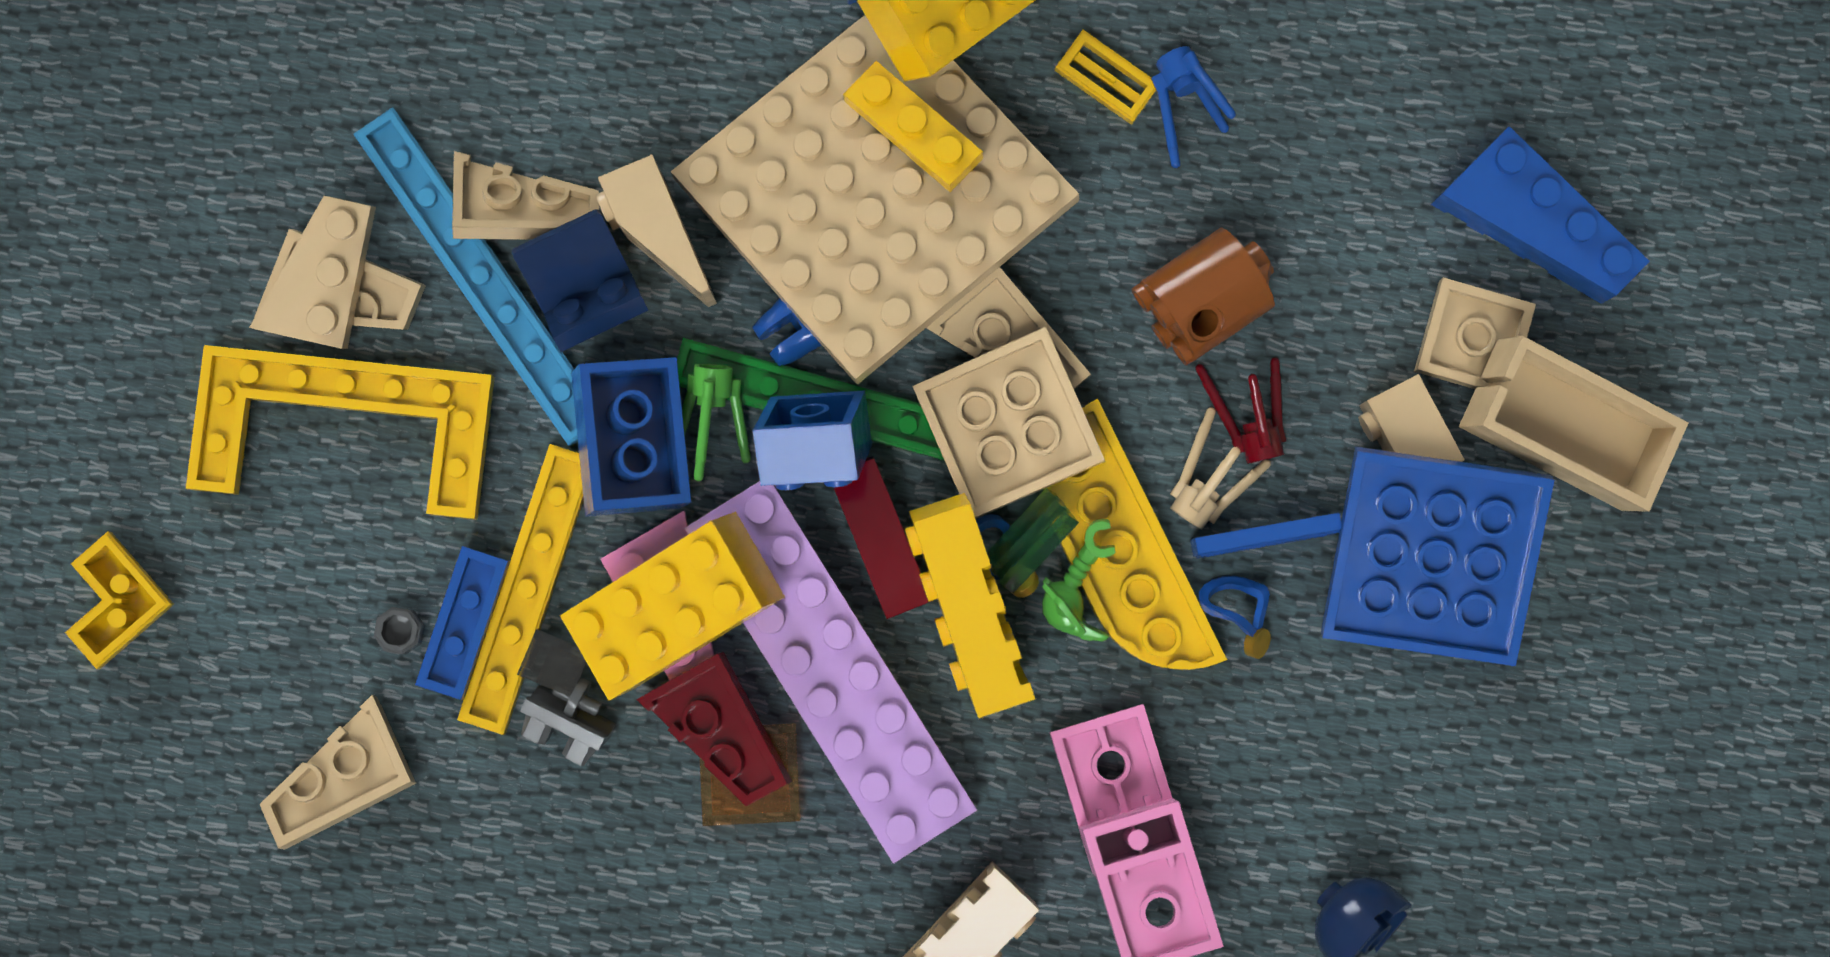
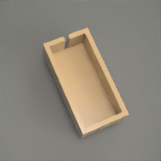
[1459,336,1688,511]

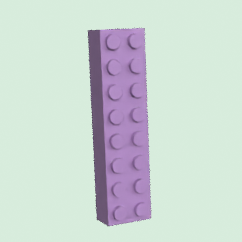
[684,481,977,864]

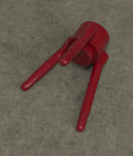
[1195,357,1287,464]

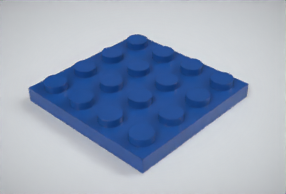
[1321,447,1555,666]

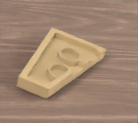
[452,151,599,240]

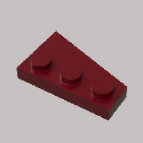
[636,652,793,807]

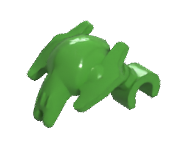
[1042,519,1116,641]

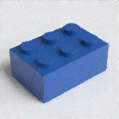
[571,357,691,517]

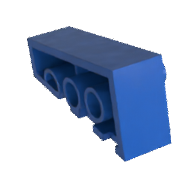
[1431,126,1650,304]

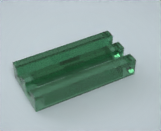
[987,488,1079,593]

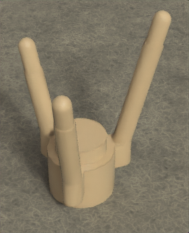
[1170,407,1271,530]

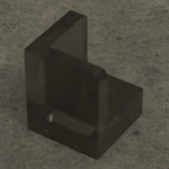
[517,629,587,696]

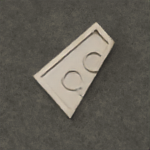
[249,196,376,349]
[254,229,426,330]
[926,267,1091,389]
[260,695,416,850]

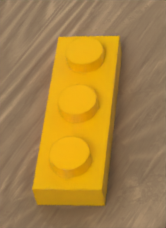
[843,61,983,192]

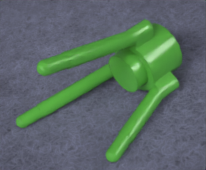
[682,364,751,481]

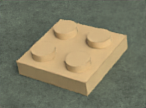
[1414,277,1536,389]

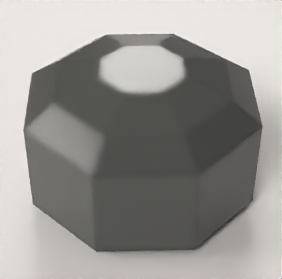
[374,607,425,654]

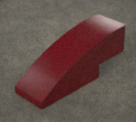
[833,456,931,619]

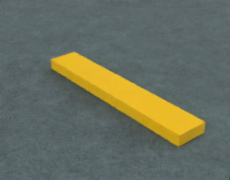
[457,444,584,735]

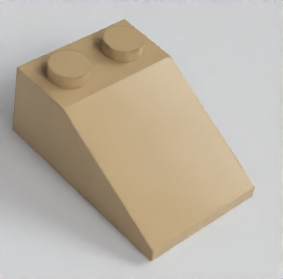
[595,155,717,307]

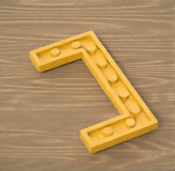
[186,345,495,520]

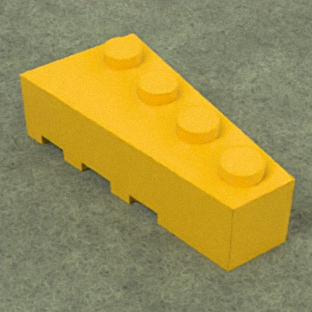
[905,493,1035,718]

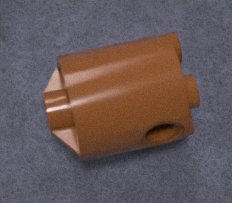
[1131,227,1275,366]

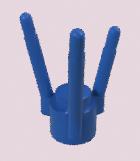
[1151,46,1236,168]

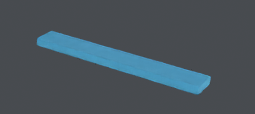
[354,107,578,447]

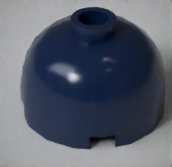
[1315,877,1412,957]

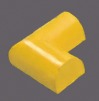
[65,531,174,669]

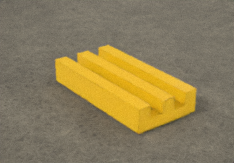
[1055,30,1157,125]

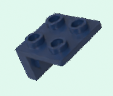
[512,209,648,352]

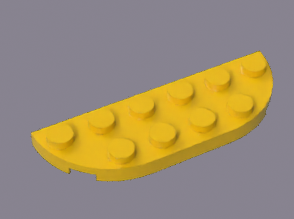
[1043,398,1227,670]

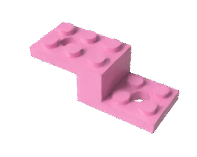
[1049,704,1224,957]

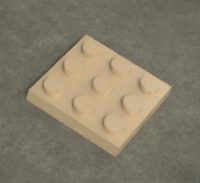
[912,327,1106,519]

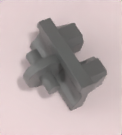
[520,678,617,766]

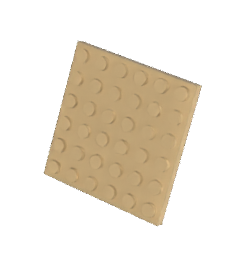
[671,15,1079,385]

